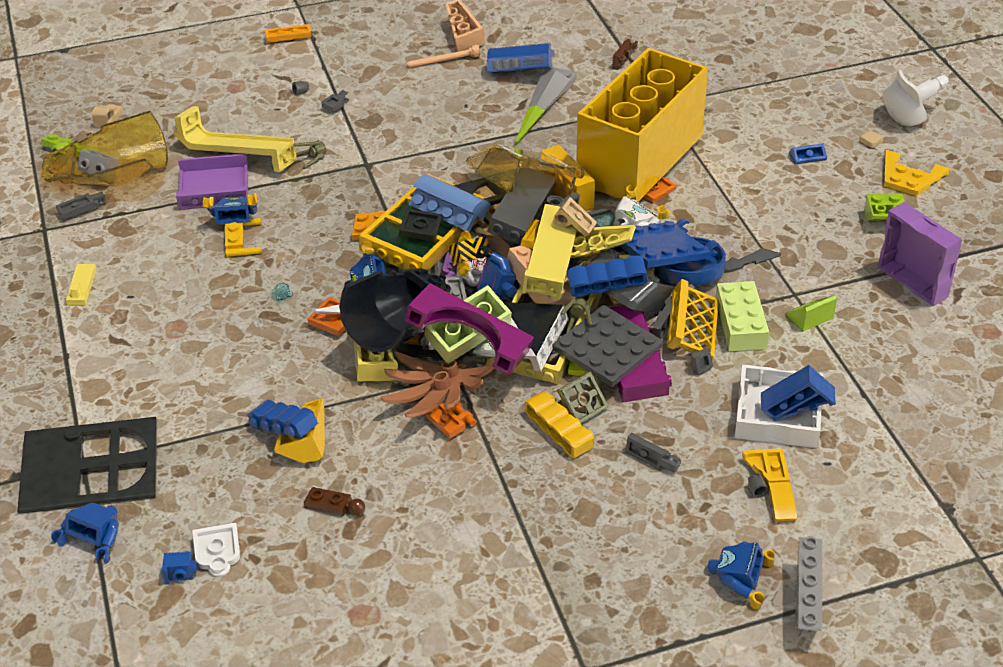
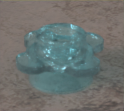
[272,283,293,301]

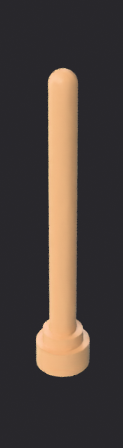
[407,45,480,68]

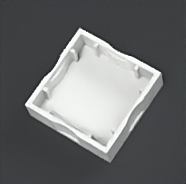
[735,364,823,448]

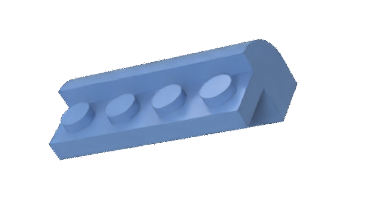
[409,174,491,232]

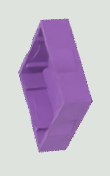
[878,202,962,306]

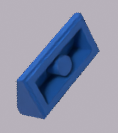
[789,143,828,164]

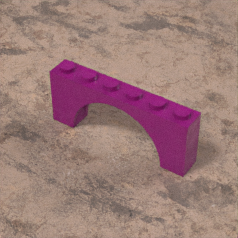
[404,283,534,376]
[593,305,672,403]

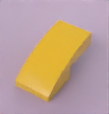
[768,482,797,522]

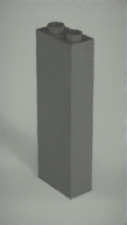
[487,165,556,246]

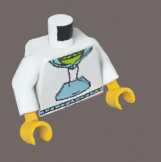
[614,184,670,226]

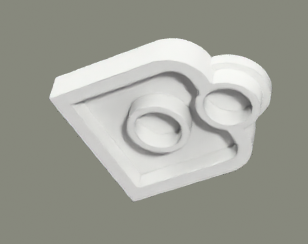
[192,523,240,577]

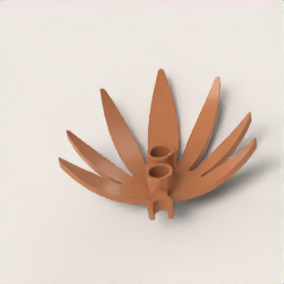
[381,351,494,418]

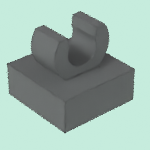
[689,348,713,375]

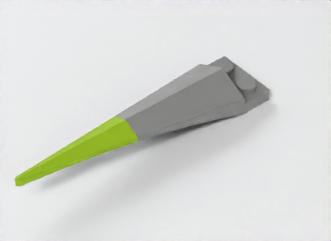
[515,67,577,145]

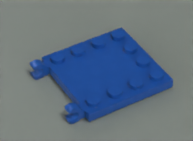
[619,218,719,268]

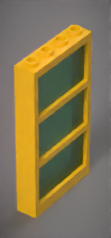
[359,174,486,270]

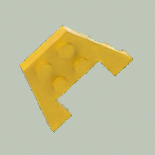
[884,150,951,197]

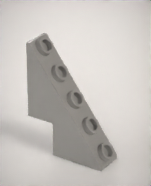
[794,536,822,631]

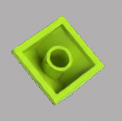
[786,295,837,331]

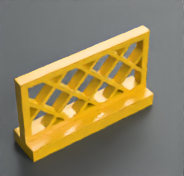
[667,279,719,358]

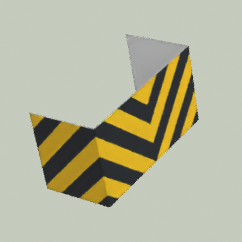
[448,236,491,266]

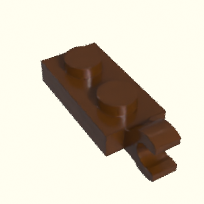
[612,39,638,70]

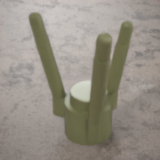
[293,140,326,169]
[560,297,592,333]

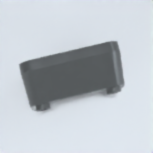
[584,249,674,314]

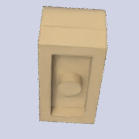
[92,104,124,130]
[554,197,597,237]

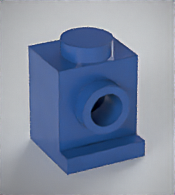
[162,551,197,585]

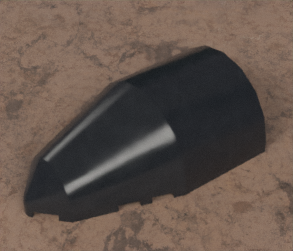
[339,268,451,352]

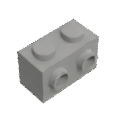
[77,149,119,181]

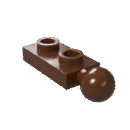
[304,487,365,516]

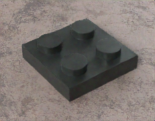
[399,209,442,242]

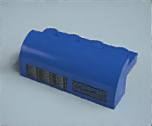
[487,43,555,74]

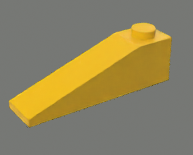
[274,398,325,463]

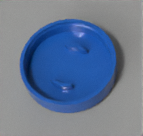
[655,236,726,286]

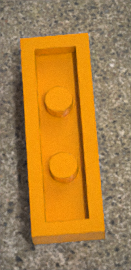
[265,24,312,43]

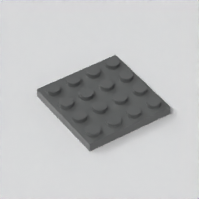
[552,305,663,387]

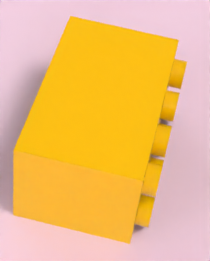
[576,48,708,202]

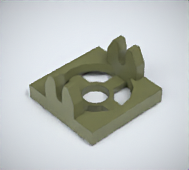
[557,371,609,423]

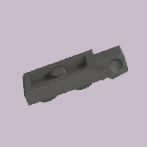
[56,191,107,220]
[625,432,681,472]

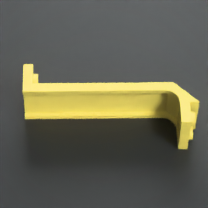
[172,106,297,172]
[522,204,577,301]

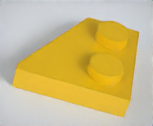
[742,449,790,486]

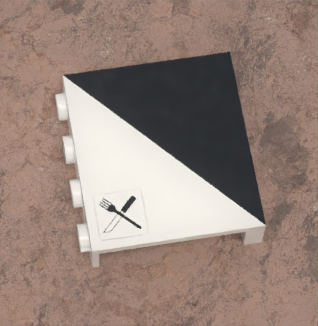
[473,302,568,371]

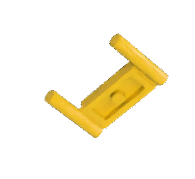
[225,218,262,257]

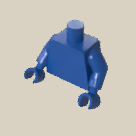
[51,503,119,564]

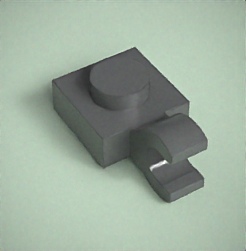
[321,90,349,113]

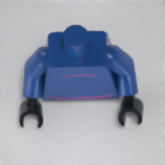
[465,246,517,300]

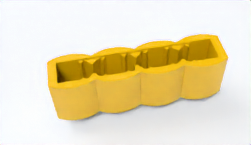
[525,391,594,459]

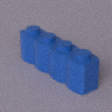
[567,256,647,297]
[247,400,318,439]

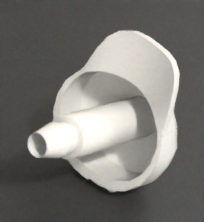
[883,70,949,127]

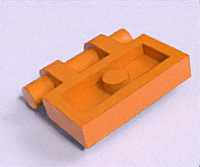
[425,402,477,439]

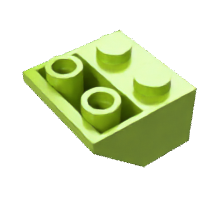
[864,193,905,222]

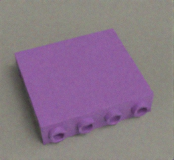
[176,154,248,210]

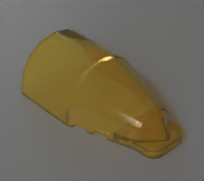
[41,111,168,186]

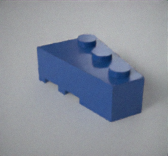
[761,365,836,421]

